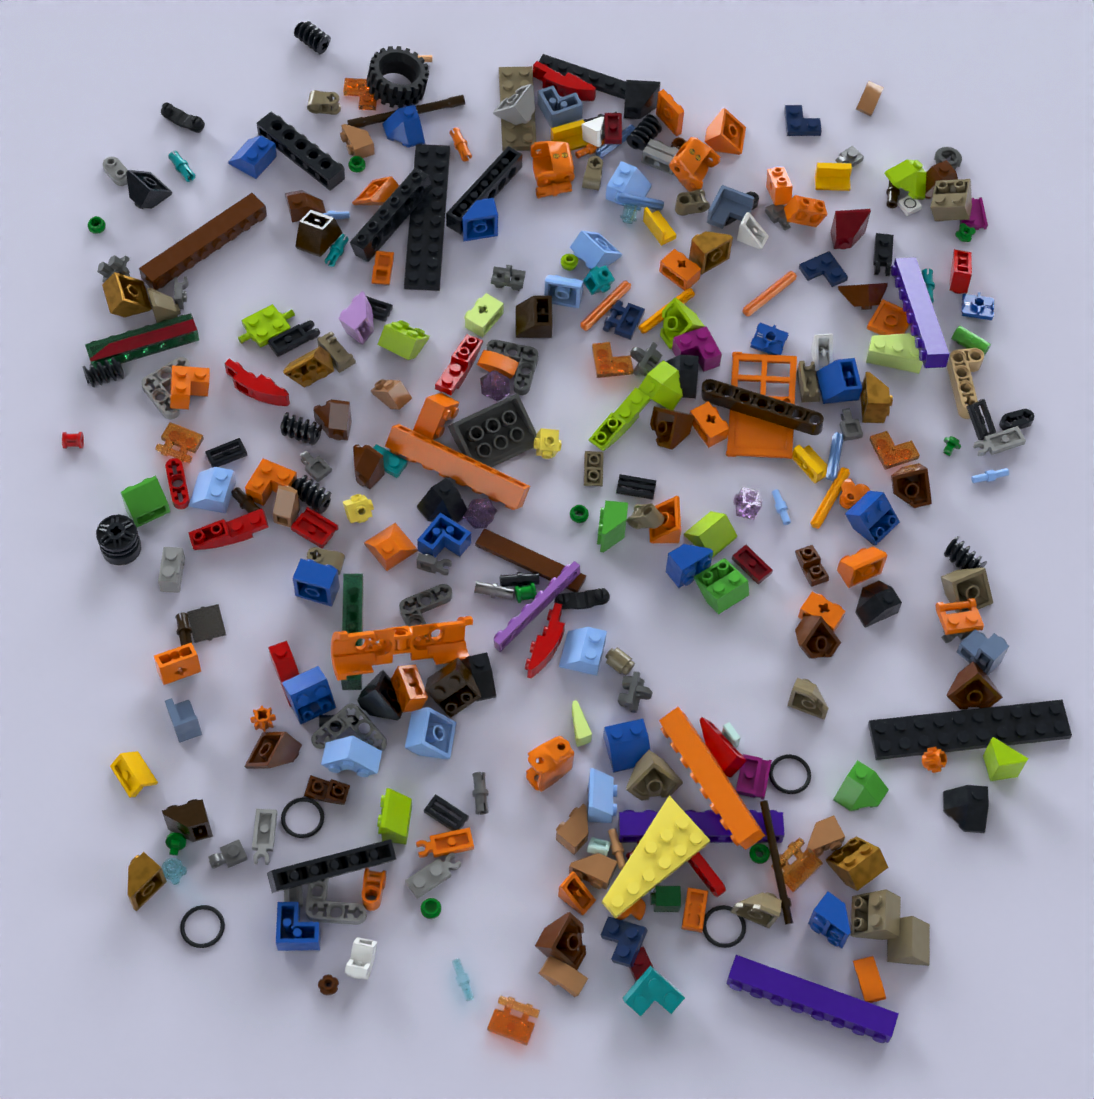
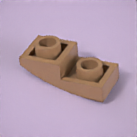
[856,81,884,116]
[538,956,588,997]

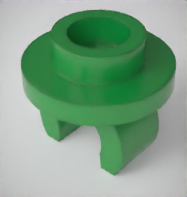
[943,436,961,456]
[165,833,187,856]

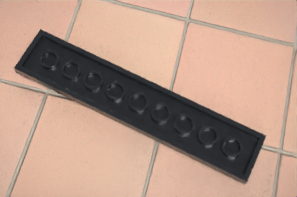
[404,144,450,291]
[868,699,1072,760]

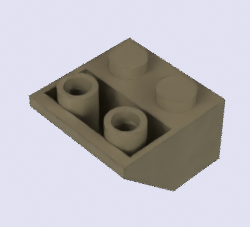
[930,179,972,221]
[851,889,901,940]

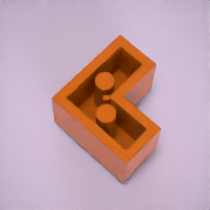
[170,365,210,410]
[413,393,460,440]
[245,458,297,506]

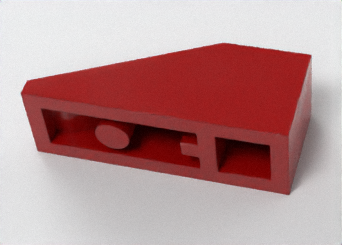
[949,249,972,294]
[268,641,299,707]
[699,717,747,778]

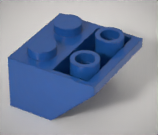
[816,358,862,404]
[845,491,900,545]
[665,544,713,588]
[282,666,337,725]
[808,891,851,949]

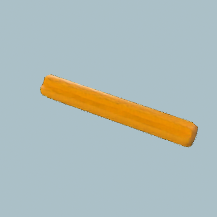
[638,288,695,334]
[810,467,850,529]

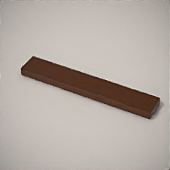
[475,528,586,592]

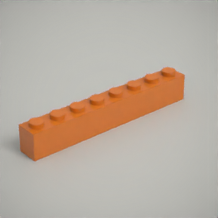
[385,424,531,510]
[659,707,766,850]

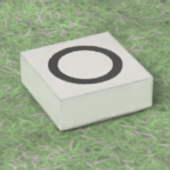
[898,196,922,216]

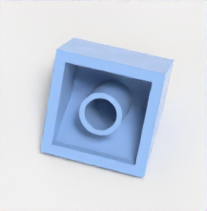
[606,161,652,211]
[570,230,622,269]
[544,275,584,308]
[189,467,236,514]
[559,627,607,676]
[405,707,456,759]
[587,768,617,823]

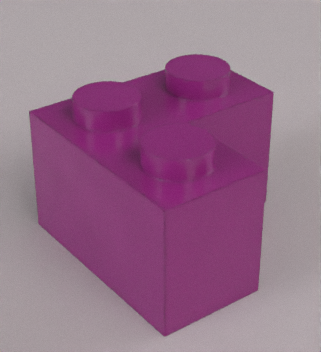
[672,326,722,372]

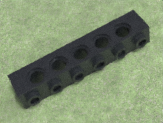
[256,111,345,191]
[446,146,522,235]
[350,168,433,262]
[267,839,396,893]

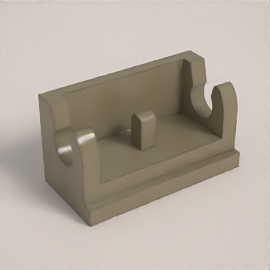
[317,332,356,373]
[797,361,820,403]

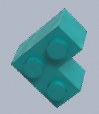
[622,966,685,1016]

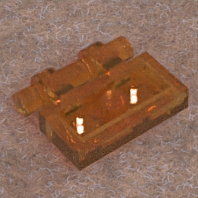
[155,422,204,463]
[771,837,823,892]
[487,995,540,1046]

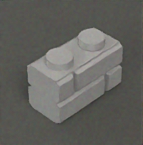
[641,139,679,175]
[158,547,185,593]

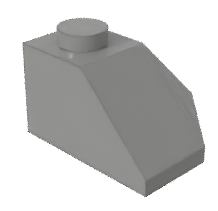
[493,84,535,125]

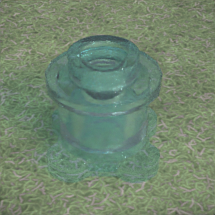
[620,203,641,224]
[162,858,187,885]

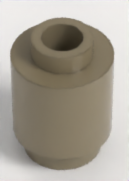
[605,647,635,675]

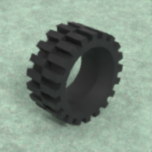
[366,46,429,108]

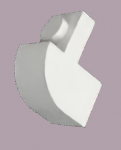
[345,937,378,980]

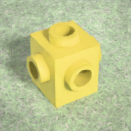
[533,428,562,459]
[342,494,374,523]

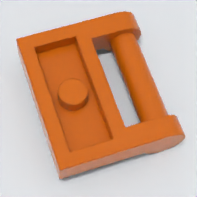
[936,598,984,635]

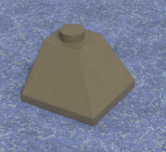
[941,567,993,613]

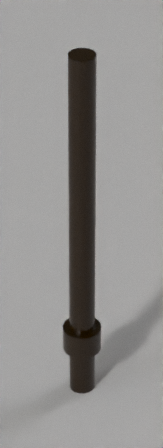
[760,800,793,925]

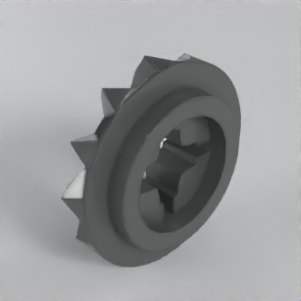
[934,147,962,170]

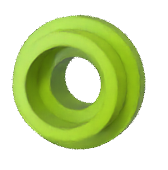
[561,254,578,271]

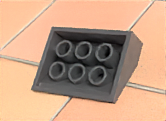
[448,393,537,468]

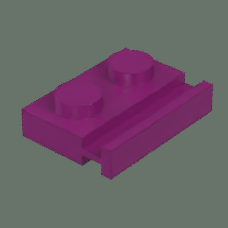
[960,197,988,230]
[736,754,772,800]

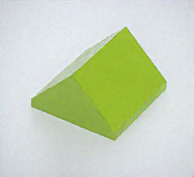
[684,511,737,558]
[983,737,1029,781]

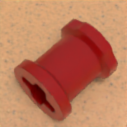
[62,432,84,449]

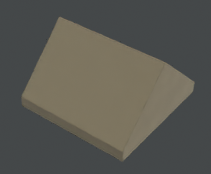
[887,916,930,966]

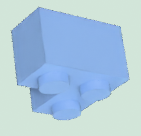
[321,735,382,777]

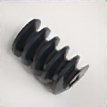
[294,21,331,55]
[626,114,662,151]
[82,357,124,388]
[280,412,322,446]
[291,475,332,514]
[944,536,987,569]

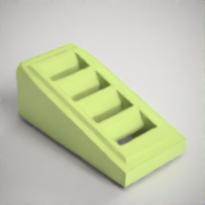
[572,700,592,747]

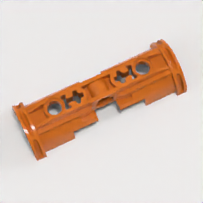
[331,616,473,681]

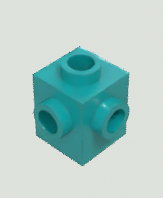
[582,265,615,295]

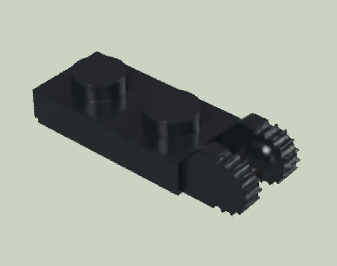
[873,233,894,276]
[268,320,320,357]

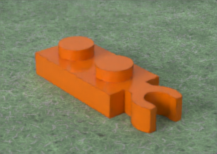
[416,827,474,858]

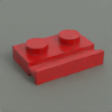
[291,507,339,549]

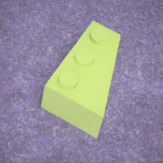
[866,333,923,374]

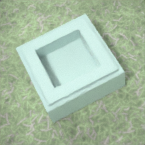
[722,722,741,747]
[587,837,611,857]

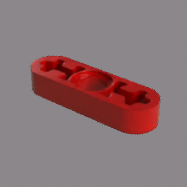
[165,458,190,509]
[687,852,726,897]

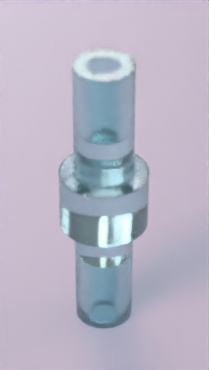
[452,958,474,1001]

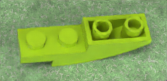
[588,387,650,451]

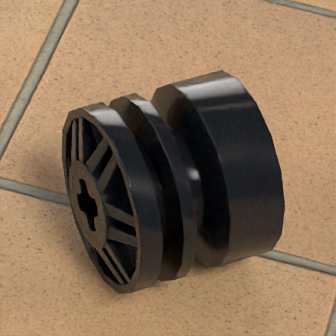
[96,514,141,566]

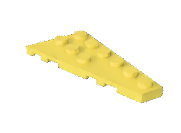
[602,795,710,919]

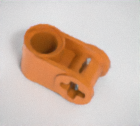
[362,868,387,911]

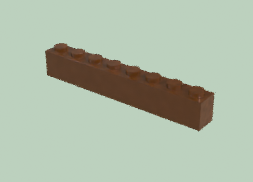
[139,193,267,290]

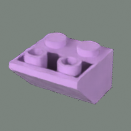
[338,291,374,345]

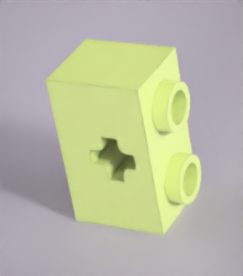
[464,293,504,338]

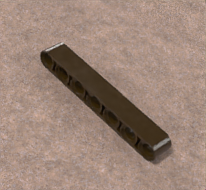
[701,379,824,435]

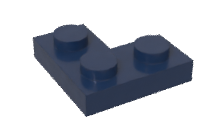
[784,105,822,136]
[799,251,848,287]
[600,916,648,968]

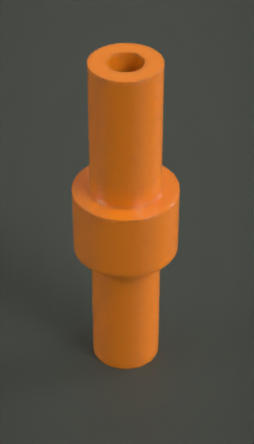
[575,139,604,158]

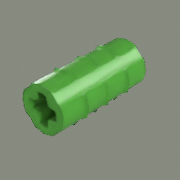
[951,326,991,356]

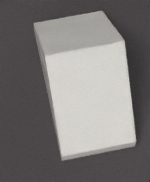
[582,117,605,147]
[737,212,769,249]
[811,334,833,371]

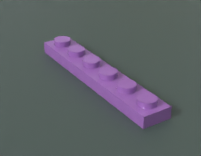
[494,561,580,652]

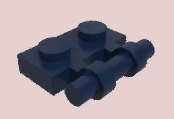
[603,300,645,340]

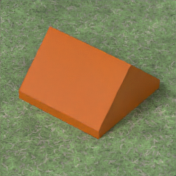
[649,496,681,543]

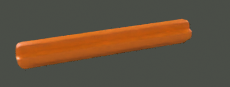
[742,271,797,317]
[580,280,631,331]

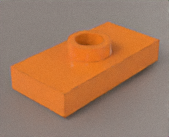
[681,887,708,933]

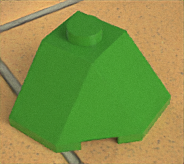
[833,760,889,811]

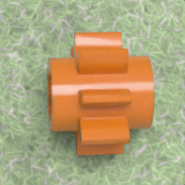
[250,706,276,732]
[922,747,947,773]

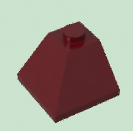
[830,209,871,249]

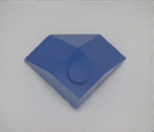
[382,105,425,148]

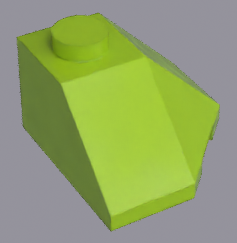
[884,159,926,200]
[660,298,705,349]
[638,360,683,410]

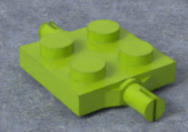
[238,304,295,348]

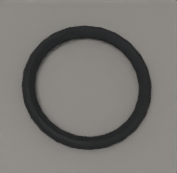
[769,754,811,794]
[281,797,324,838]
[180,905,225,948]
[703,905,746,948]

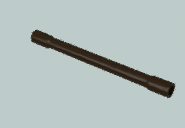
[347,95,465,128]

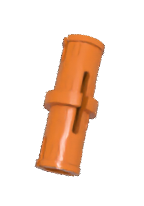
[449,127,472,161]
[535,181,572,199]

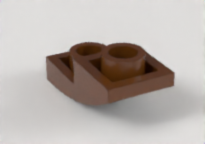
[795,545,829,587]
[304,775,350,805]

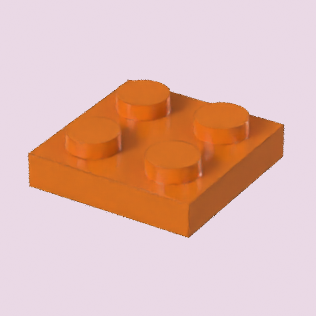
[656,89,684,136]
[867,299,910,335]

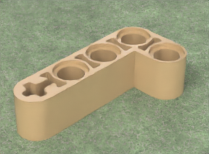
[947,348,984,419]

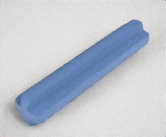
[595,124,635,158]
[615,192,664,210]
[826,432,844,481]

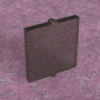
[187,604,226,643]

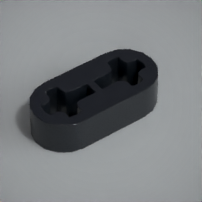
[999,409,1035,430]

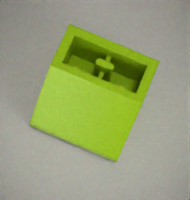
[377,320,430,360]
[377,788,412,844]

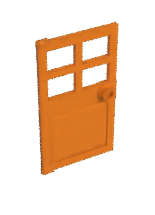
[726,352,797,459]

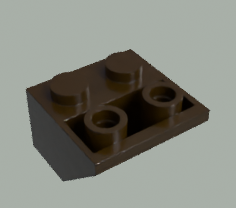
[295,210,343,257]
[515,296,553,338]
[425,658,481,718]
[162,799,213,842]

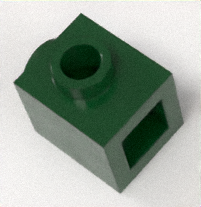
[650,886,681,912]

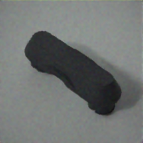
[161,102,205,133]
[554,588,610,610]

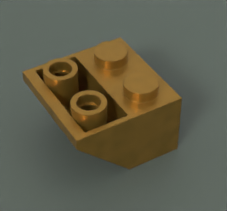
[283,346,334,388]
[825,836,889,891]

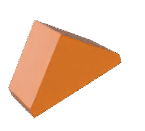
[558,871,596,915]

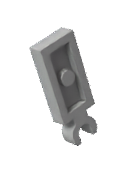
[973,426,1026,456]
[252,809,277,865]
[405,852,461,899]

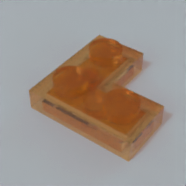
[343,78,377,110]
[592,342,633,378]
[869,431,920,470]

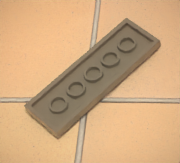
[499,66,536,151]

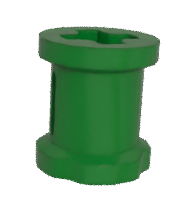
[515,583,537,603]

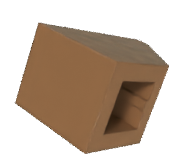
[340,124,374,158]
[371,379,412,410]
[272,485,300,528]
[556,804,589,855]
[804,815,845,858]
[569,853,617,890]

